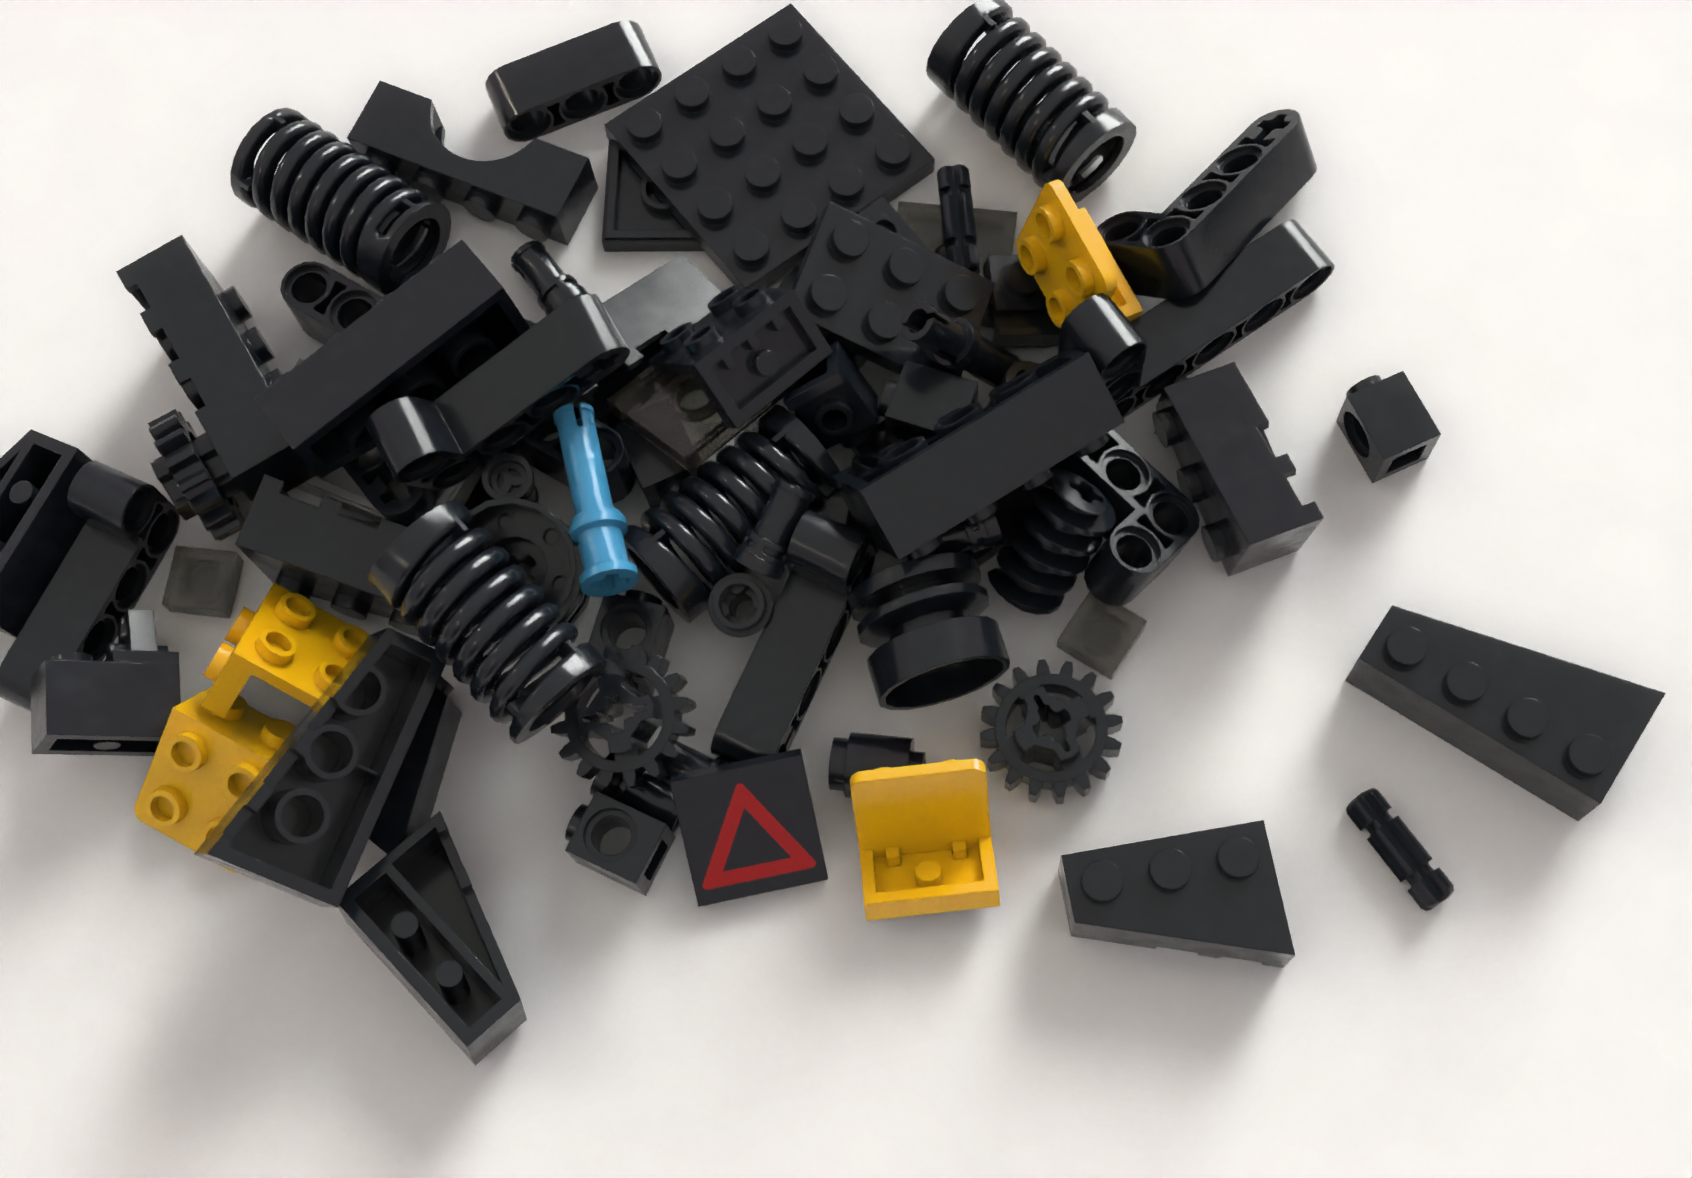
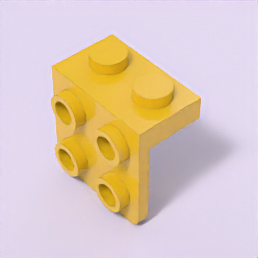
[1015,179,1143,328]
[201,582,369,718]
[134,687,296,873]
[850,759,1000,921]

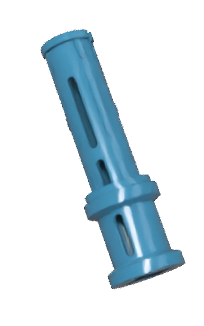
[553,402,639,597]

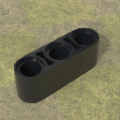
[485,20,662,142]

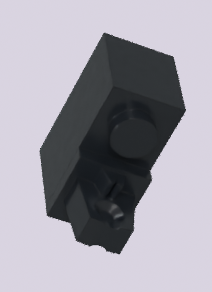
[31,609,181,756]

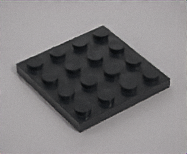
[604,3,935,289]

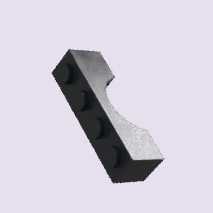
[347,81,598,246]

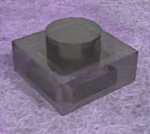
[162,545,244,619]
[1057,591,1147,680]

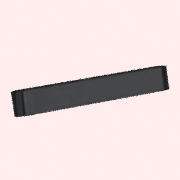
[280,261,636,503]

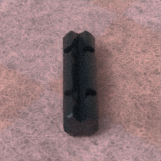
[937,164,980,274]
[1346,788,1454,911]

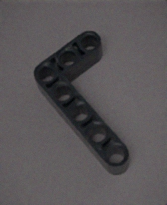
[1058,219,1334,419]

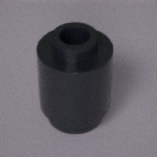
[828,732,926,798]

